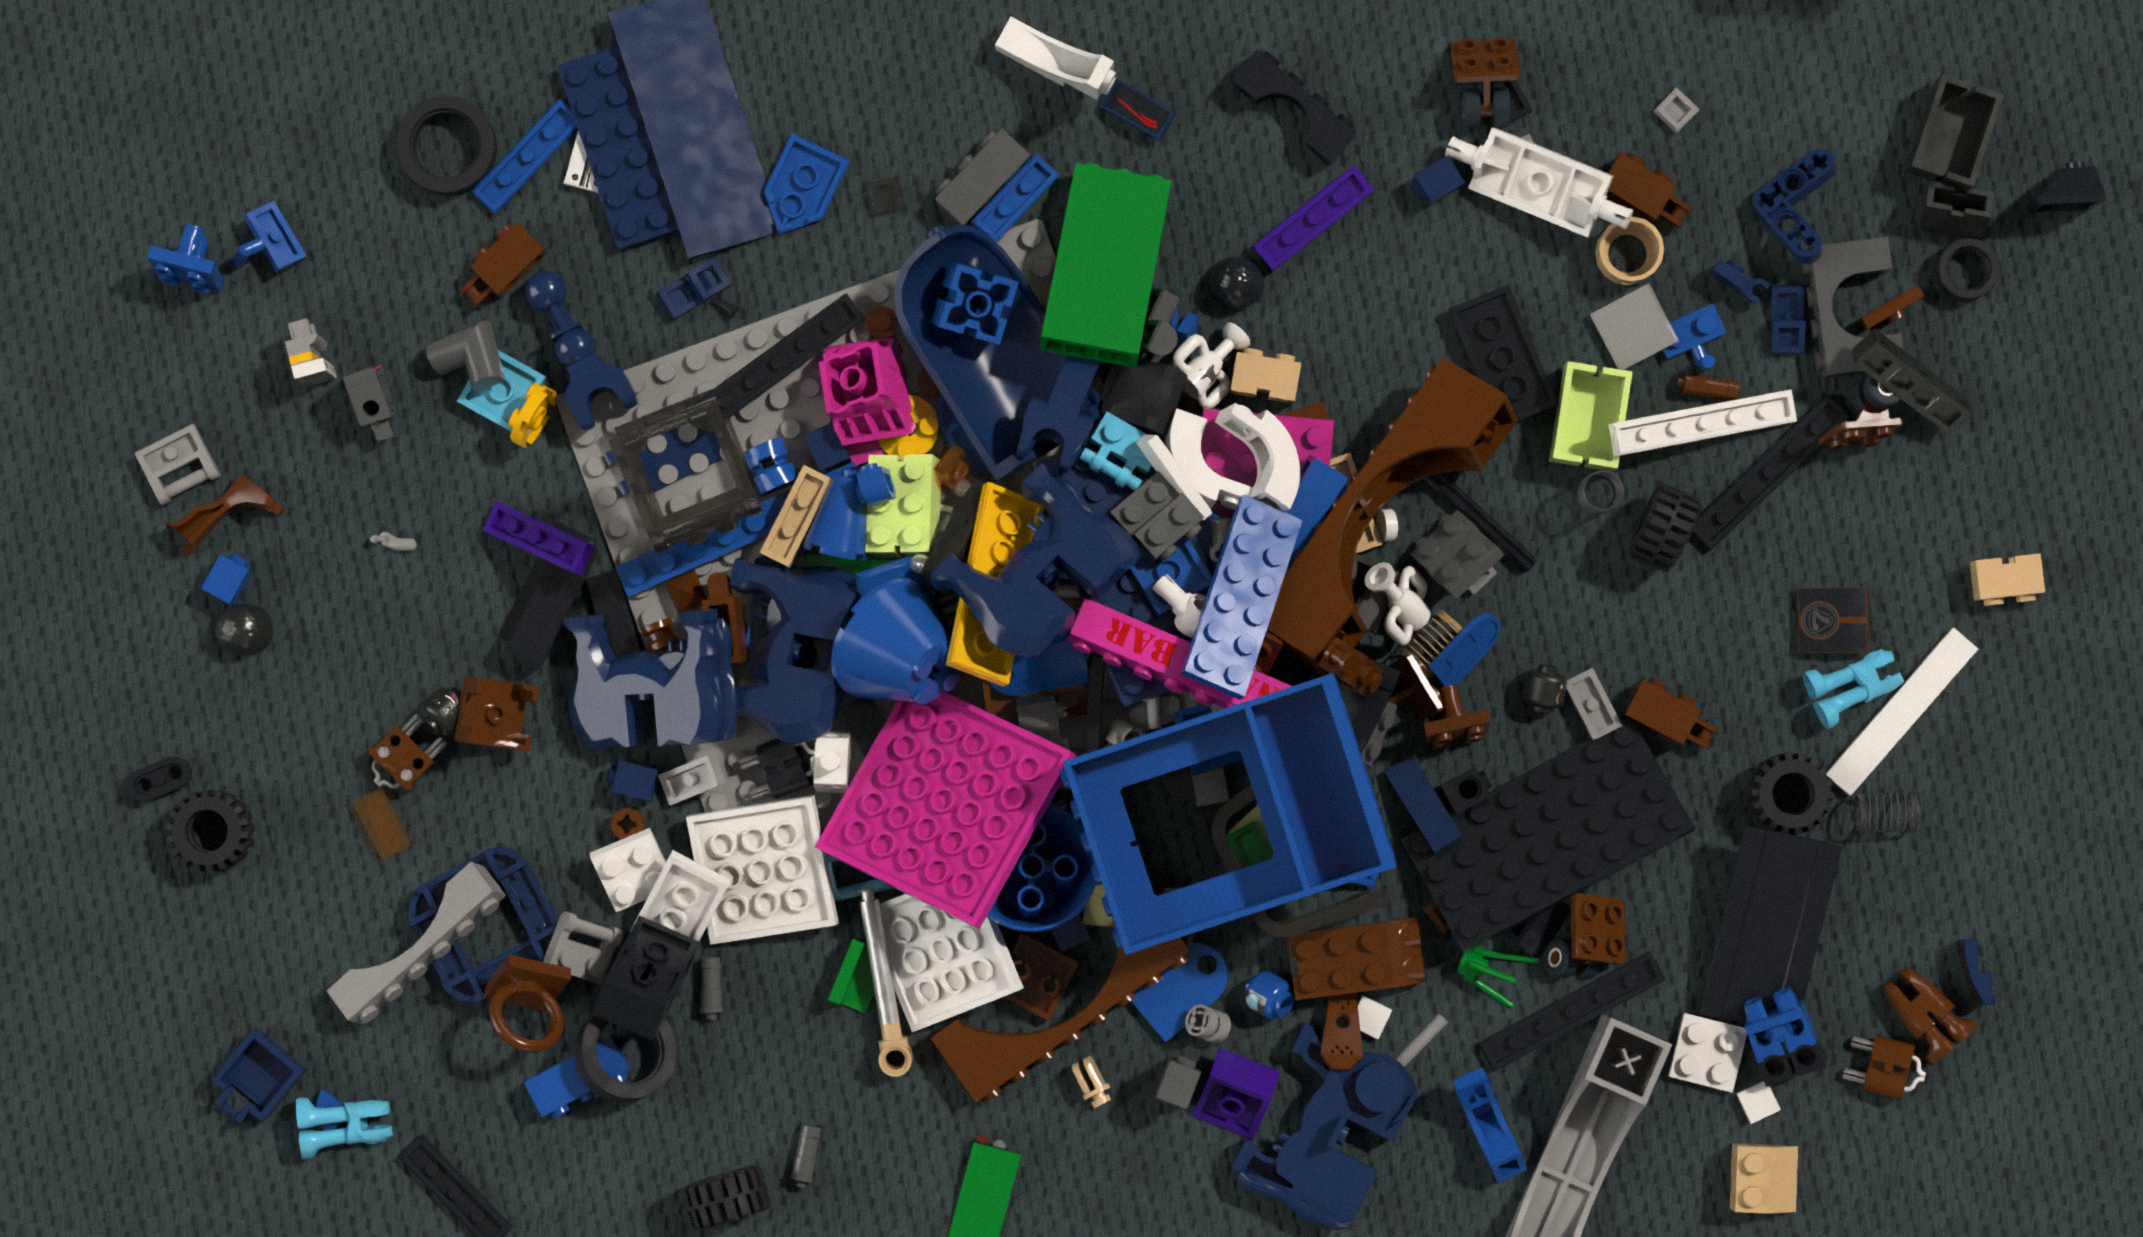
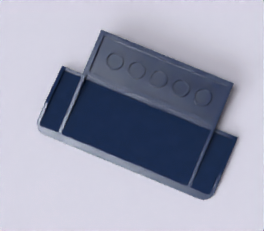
[557,0,776,260]

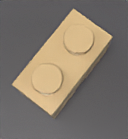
[1230,348,1301,404]
[1970,553,2045,606]

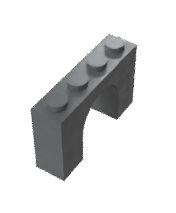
[1802,237,1903,378]

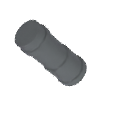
[699,957,723,1019]
[790,1124,821,1188]

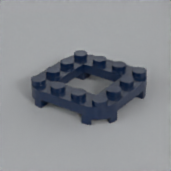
[407,847,559,1002]

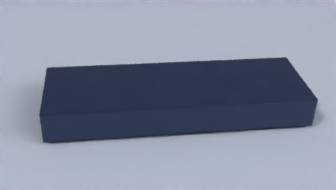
[1384,755,1463,855]

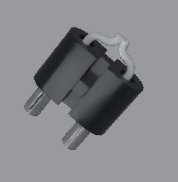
[739,738,815,800]

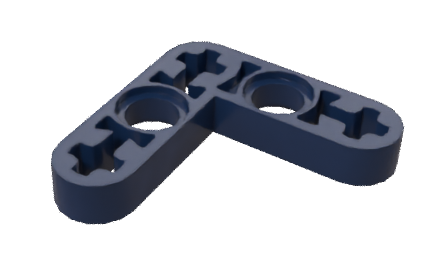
[1752,149,1835,264]

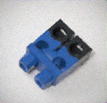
[1744,987,1828,1087]

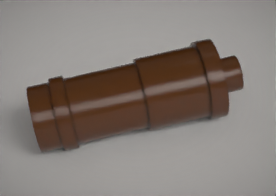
[1676,372,1739,401]

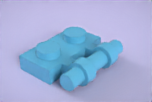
[1079,412,1152,491]

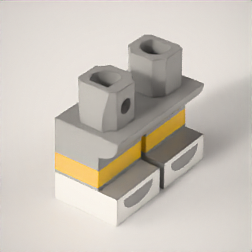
[285,319,337,387]

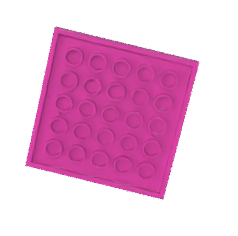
[815,692,1076,930]

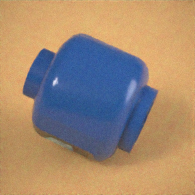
[1245,971,1295,1020]

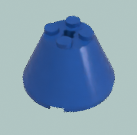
[831,578,958,705]
[987,804,1096,932]

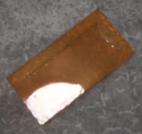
[352,787,412,860]

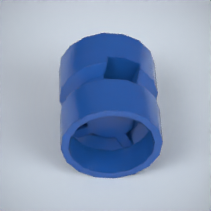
[743,437,798,496]

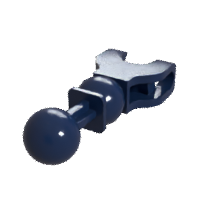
[525,271,639,432]

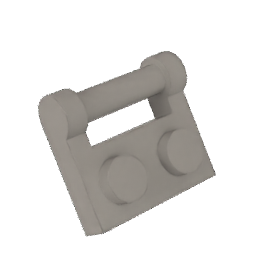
[135,424,221,506]
[543,911,623,985]

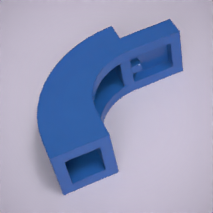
[1453,1067,1528,1183]

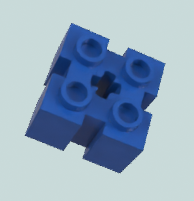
[930,260,1019,345]

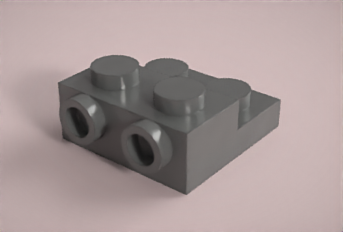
[1108,471,1204,564]
[1410,510,1504,599]

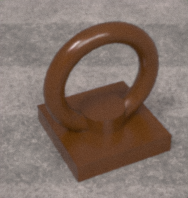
[484,955,571,1053]

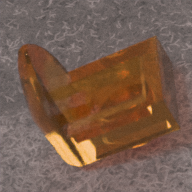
[933,444,971,489]

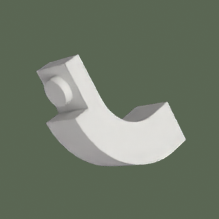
[1215,403,1300,512]
[1164,408,1253,509]

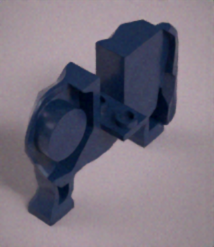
[931,463,1141,657]
[729,555,859,744]
[563,609,737,749]
[1230,1022,1418,1231]

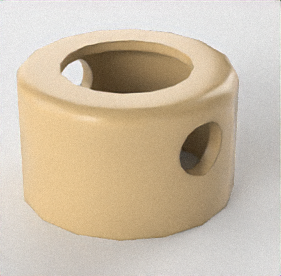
[1595,217,1664,286]

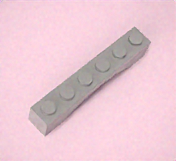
[327,862,506,1024]

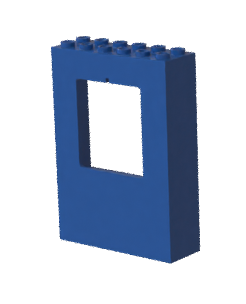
[1059,673,1397,955]

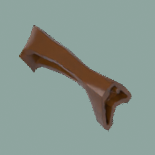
[165,473,285,557]

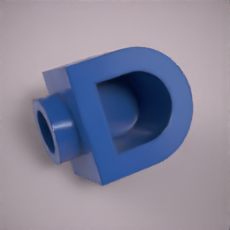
[855,463,896,507]

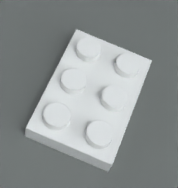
[631,850,731,941]

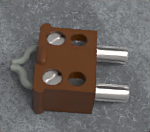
[368,714,447,792]

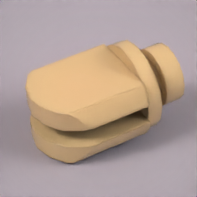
[1072,1056,1111,1108]

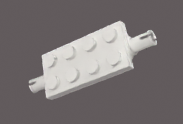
[1445,127,1633,237]

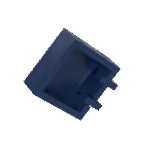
[211,1028,308,1124]

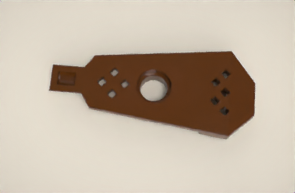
[1320,993,1363,1072]

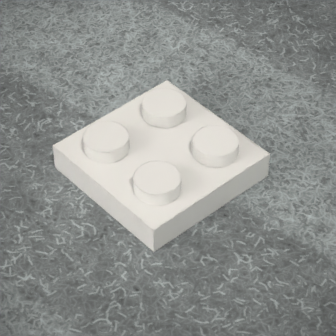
[590,828,666,912]
[1668,1013,1747,1093]

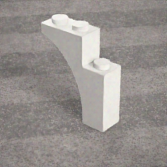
[995,17,1116,100]

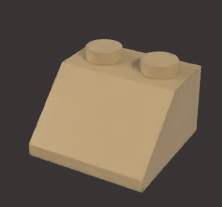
[1730,1143,1798,1214]

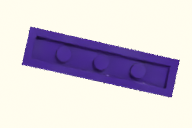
[1253,165,1374,272]
[482,501,595,576]

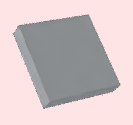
[1590,284,1679,370]

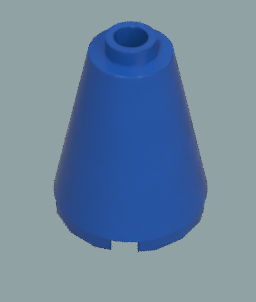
[803,468,868,561]

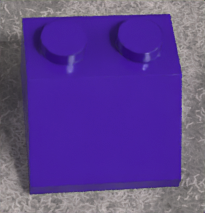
[1192,1048,1280,1140]

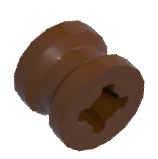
[641,618,679,652]
[611,808,646,839]

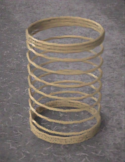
[1401,610,1463,678]

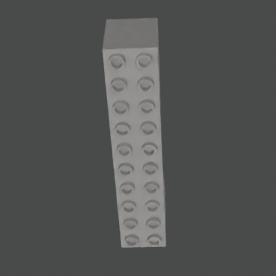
[1505,1014,1672,1237]

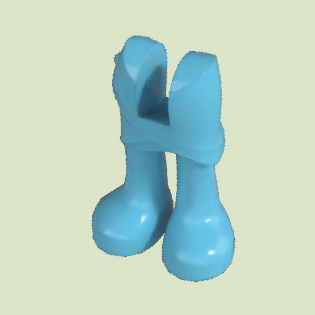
[1802,649,1904,729]
[296,1097,393,1159]

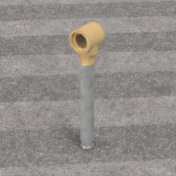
[858,887,913,1077]

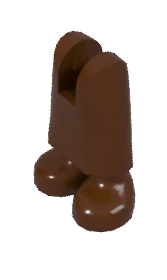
[1882,966,1978,1066]

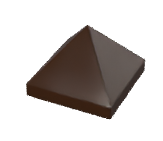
[665,570,707,613]

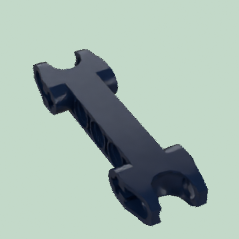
[1016,355,1103,474]

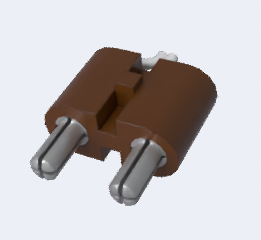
[1843,1035,1926,1101]

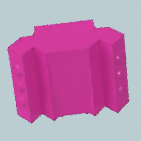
[818,335,916,446]

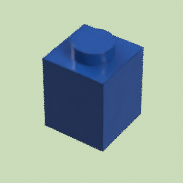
[201,553,254,605]

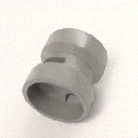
[1185,1004,1231,1043]

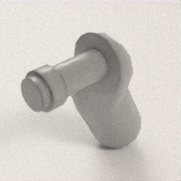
[370,532,417,551]

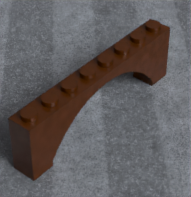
[930,937,1191,1103]

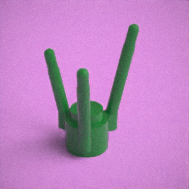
[1457,947,1539,1009]

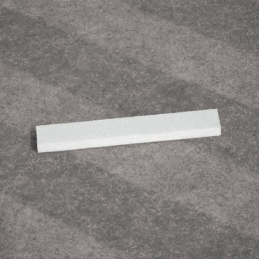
[1608,389,1797,456]
[1826,628,1978,796]

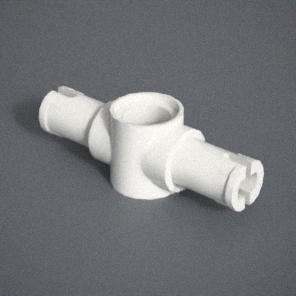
[1153,574,1206,638]

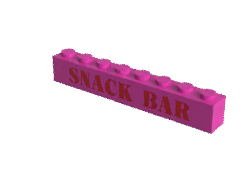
[1067,598,1292,708]

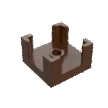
[454,676,539,752]

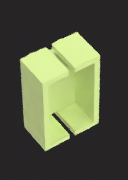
[1549,361,1633,472]
[865,454,942,558]

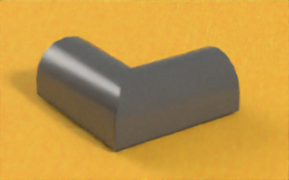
[1139,289,1180,355]
[426,320,505,392]

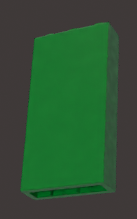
[1040,163,1172,368]

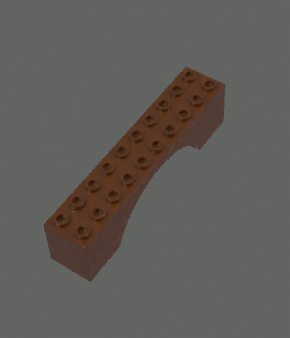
[1266,358,1518,677]

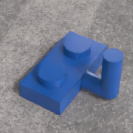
[231,201,307,273]
[1662,304,1726,371]

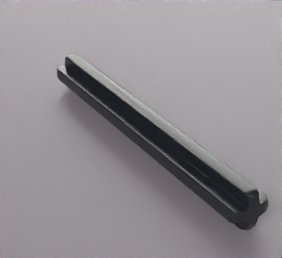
[1424,473,1537,572]

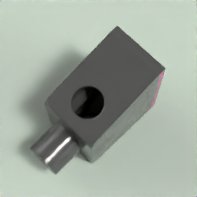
[343,364,396,442]

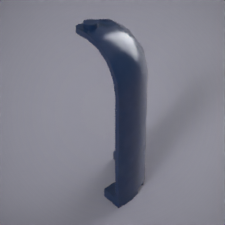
[894,225,1104,481]

